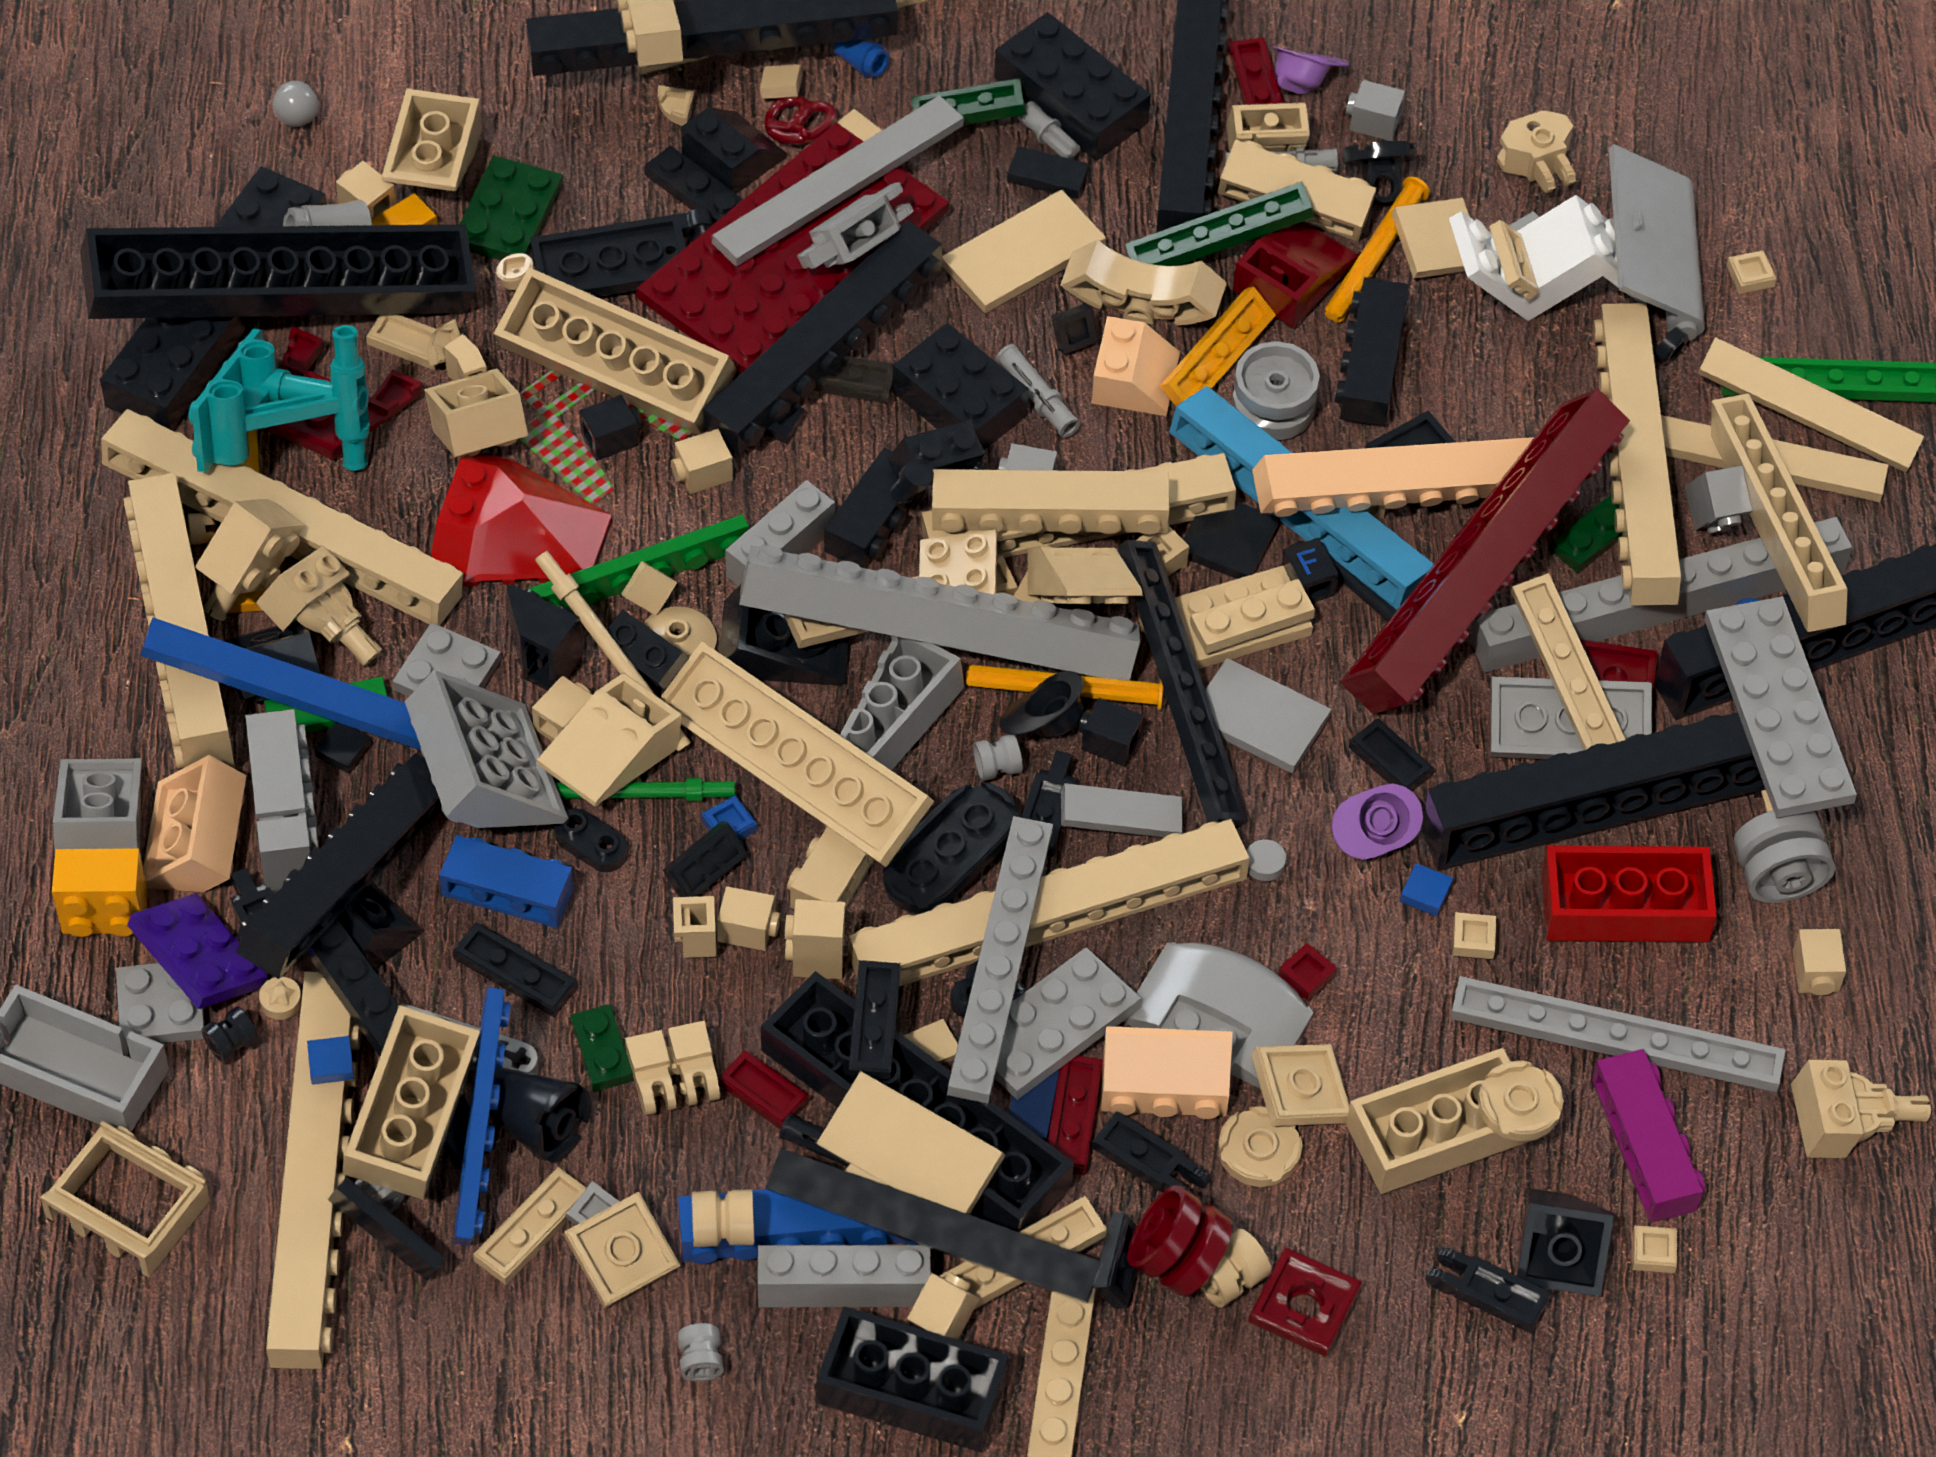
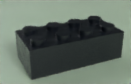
[994,12,1151,162]
[816,1306,1009,1453]

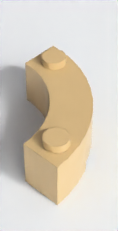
[1060,240,1227,325]

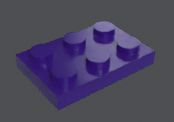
[127,893,268,1010]

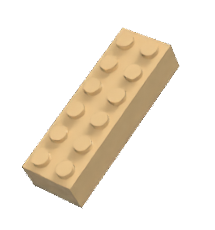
[493,267,738,435]

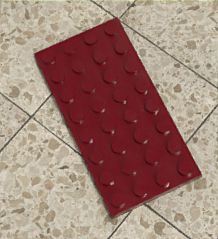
[636,122,949,374]

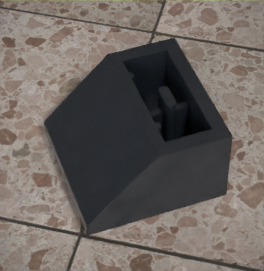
[507,584,582,691]

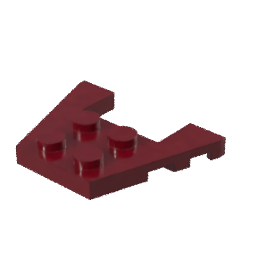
[266,326,423,460]

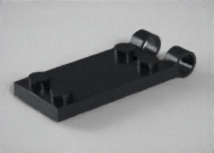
[530,208,714,297]

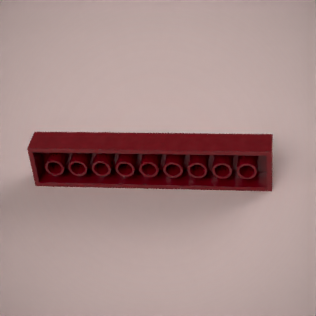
[1340,388,1630,714]

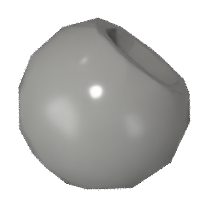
[272,80,319,127]

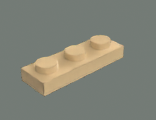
[1190,579,1315,654]

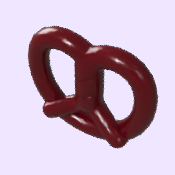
[764,95,837,145]

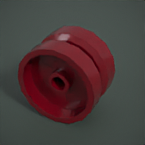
[1127,1185,1232,1297]

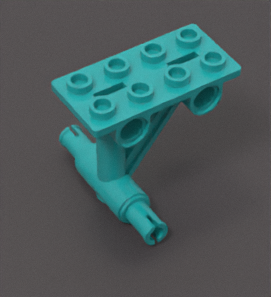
[188,325,370,473]

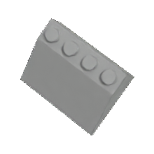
[405,670,568,828]

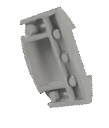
[1122,942,1313,1089]

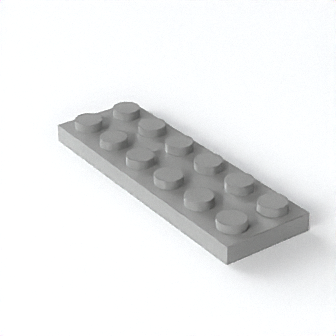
[1704,596,1857,818]

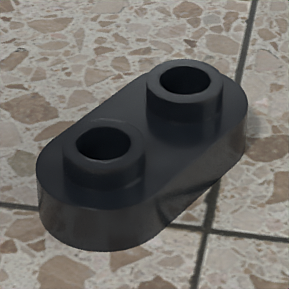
[554,809,627,872]

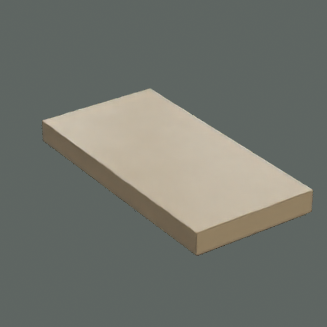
[942,190,1106,313]
[816,1071,1005,1215]

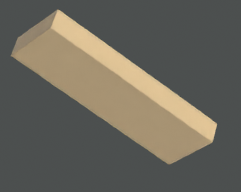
[473,1167,586,1285]

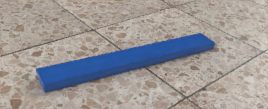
[140,617,421,750]

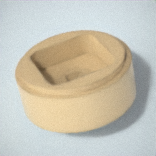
[496,253,536,290]
[259,977,302,1020]

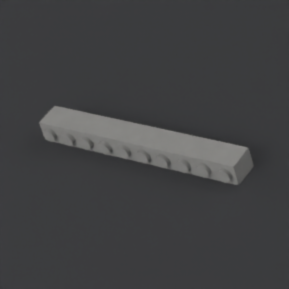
[1470,517,1852,673]
[739,545,1140,681]

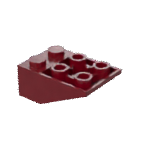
[1233,221,1359,328]

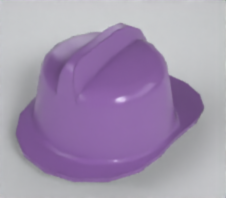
[1271,46,1350,94]
[1331,783,1423,860]

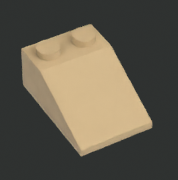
[382,89,482,192]

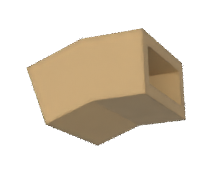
[444,334,487,381]

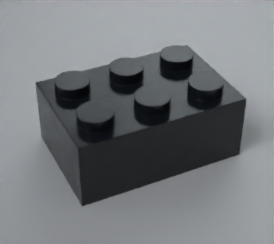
[892,323,1029,450]

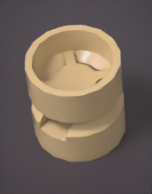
[692,1189,754,1247]
[1199,1229,1271,1307]

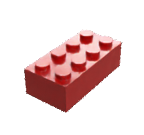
[1541,845,1717,942]

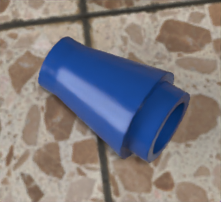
[834,39,889,78]

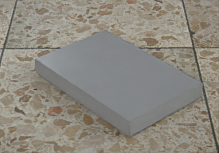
[1205,658,1332,774]

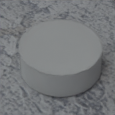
[1247,839,1286,881]

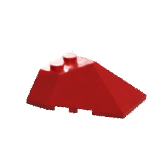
[430,452,612,587]

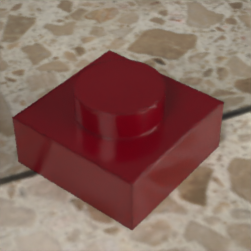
[1278,943,1337,1001]

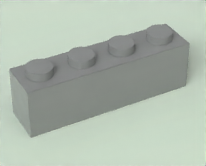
[758,1245,930,1307]

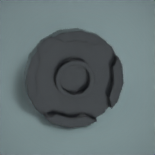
[1342,141,1418,205]

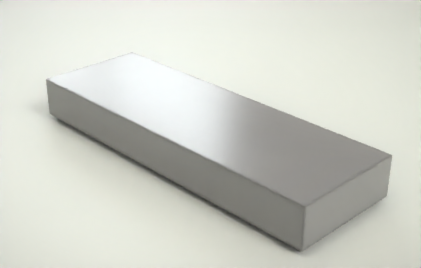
[1061,783,1182,837]

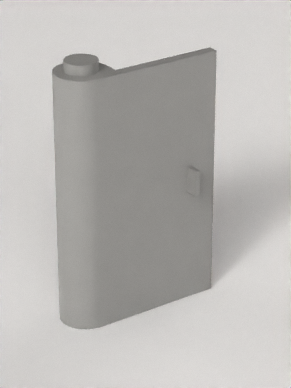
[1609,144,1705,341]

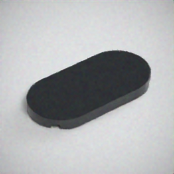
[883,783,1019,913]

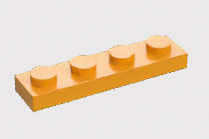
[1160,286,1276,406]

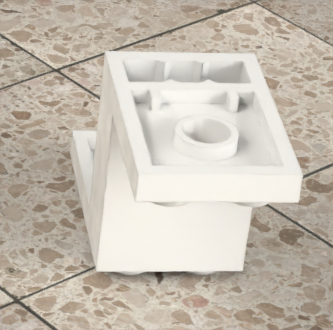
[1449,195,1646,321]

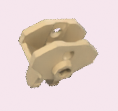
[1497,110,1576,193]

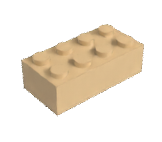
[342,1005,480,1200]
[1346,1048,1533,1194]

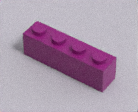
[1592,1049,1705,1223]

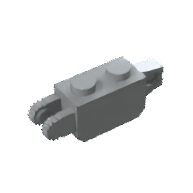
[797,182,914,269]

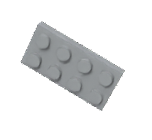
[1490,676,1652,759]
[994,947,1142,1100]

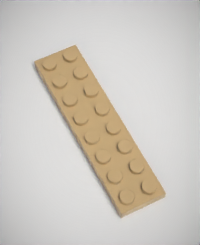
[660,641,934,867]

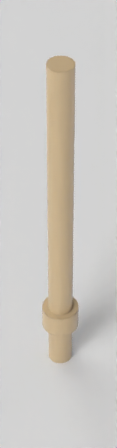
[535,551,691,752]

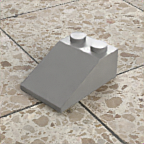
[53,758,142,851]

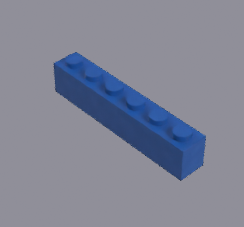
[678,1189,919,1264]

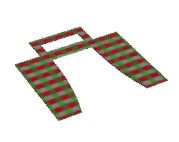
[518,370,693,505]

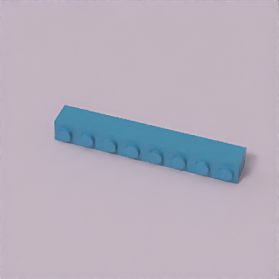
[1169,386,1434,610]

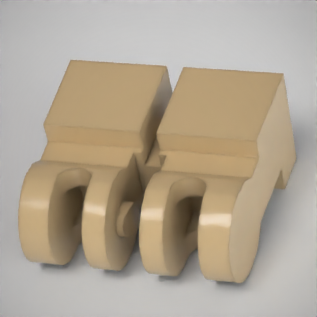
[625,1020,720,1116]

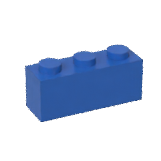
[439,835,574,928]

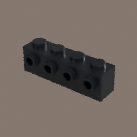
[1334,277,1409,426]

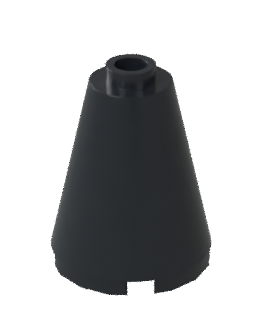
[472,1067,592,1163]

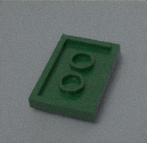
[460,155,563,261]

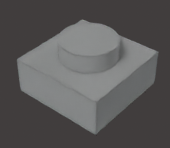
[565,1181,619,1225]

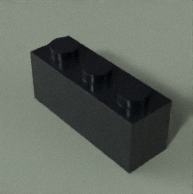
[824,448,926,568]

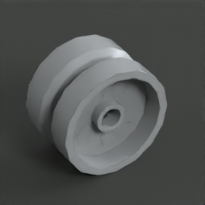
[1232,341,1320,441]
[1732,810,1836,903]

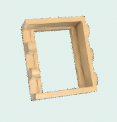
[40,1121,210,1278]

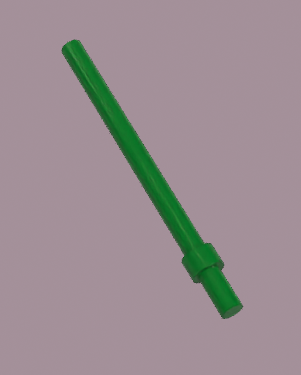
[555,777,735,802]

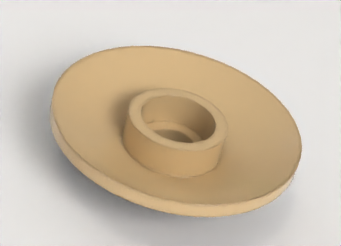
[643,606,717,659]

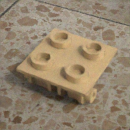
[919,529,997,595]

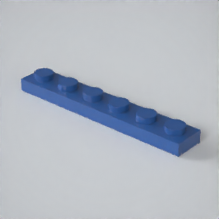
[452,987,511,1246]

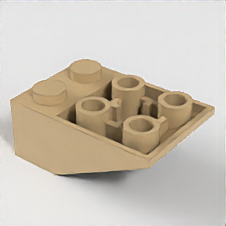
[1028,548,1142,604]
[536,673,682,806]

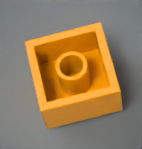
[52,848,148,937]

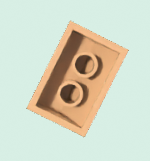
[143,755,247,892]
[1101,1026,1232,1119]

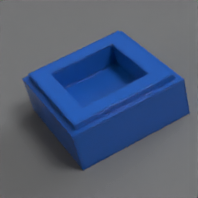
[701,795,757,840]
[1400,863,1453,916]
[307,1036,354,1085]

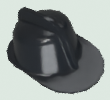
[999,671,1085,738]

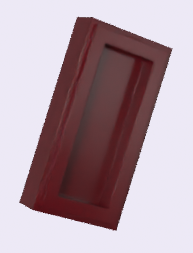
[718,1050,809,1130]

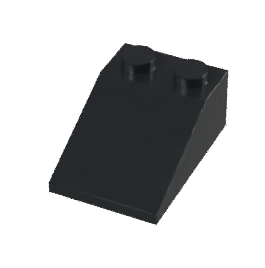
[719,583,849,686]

